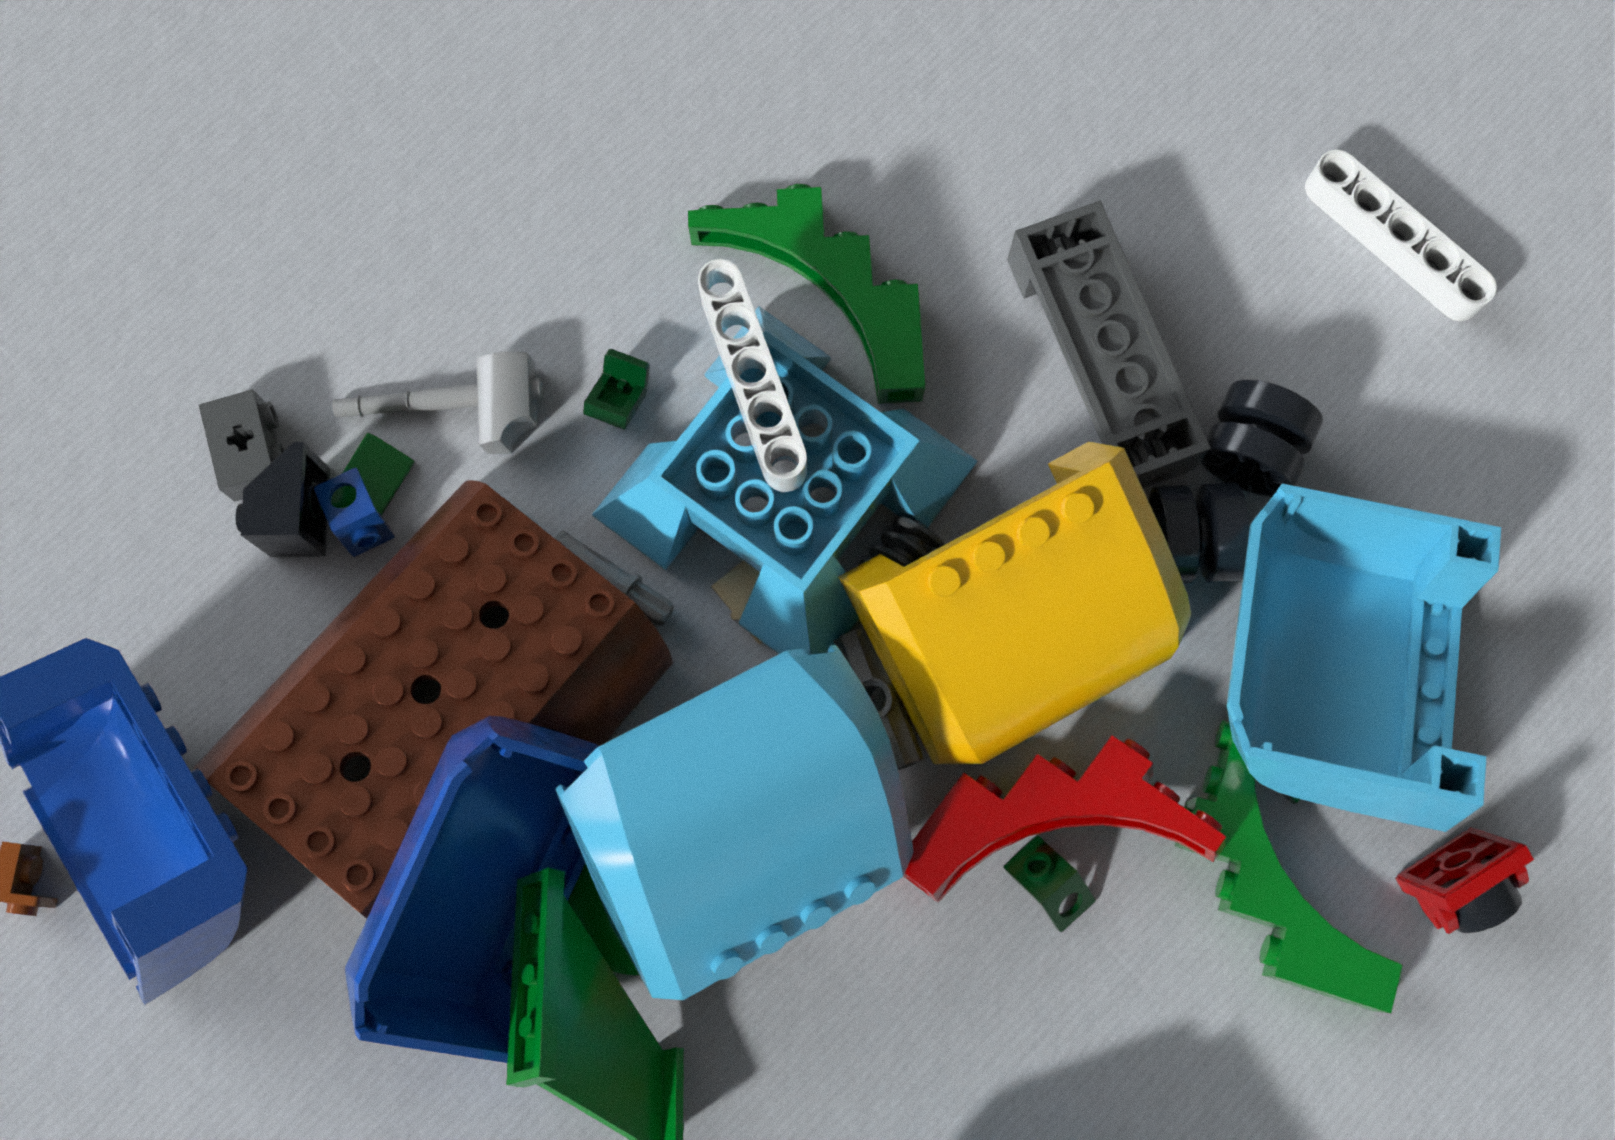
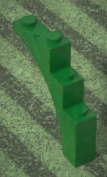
[688,184,925,404]
[1175,719,1403,1014]

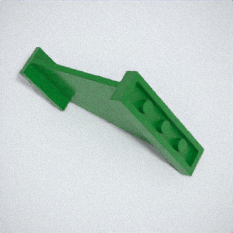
[506,868,684,1140]

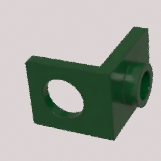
[1003,836,1096,933]

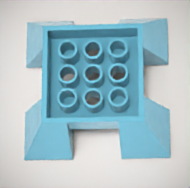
[592,306,978,655]

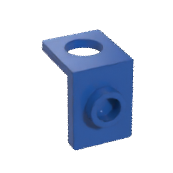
[314,468,395,557]

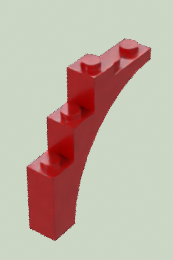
[903,735,1227,903]

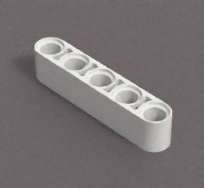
[1305,150,1497,322]
[698,259,807,492]

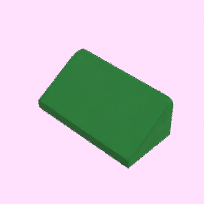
[320,433,415,516]

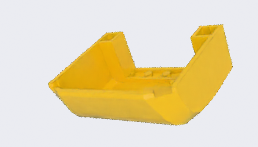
[838,441,1191,764]

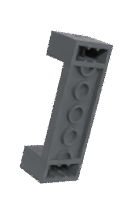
[1007,200,1211,488]

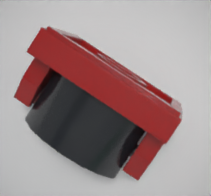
[1395,827,1534,934]

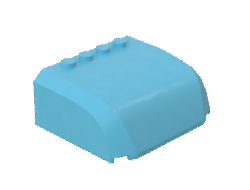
[1227,483,1501,832]
[555,645,914,1000]

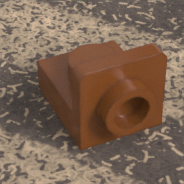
[0,841,58,916]

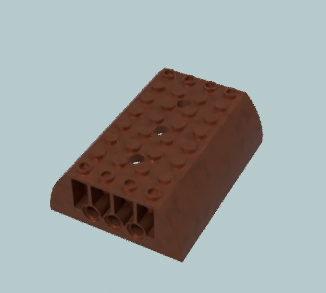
[193,480,673,919]

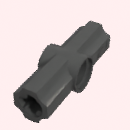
[834,628,924,770]

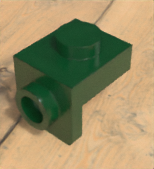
[583,349,650,430]

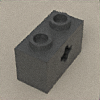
[199,389,285,502]

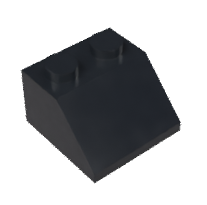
[235,442,330,557]

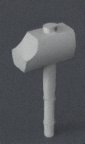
[332,352,543,454]

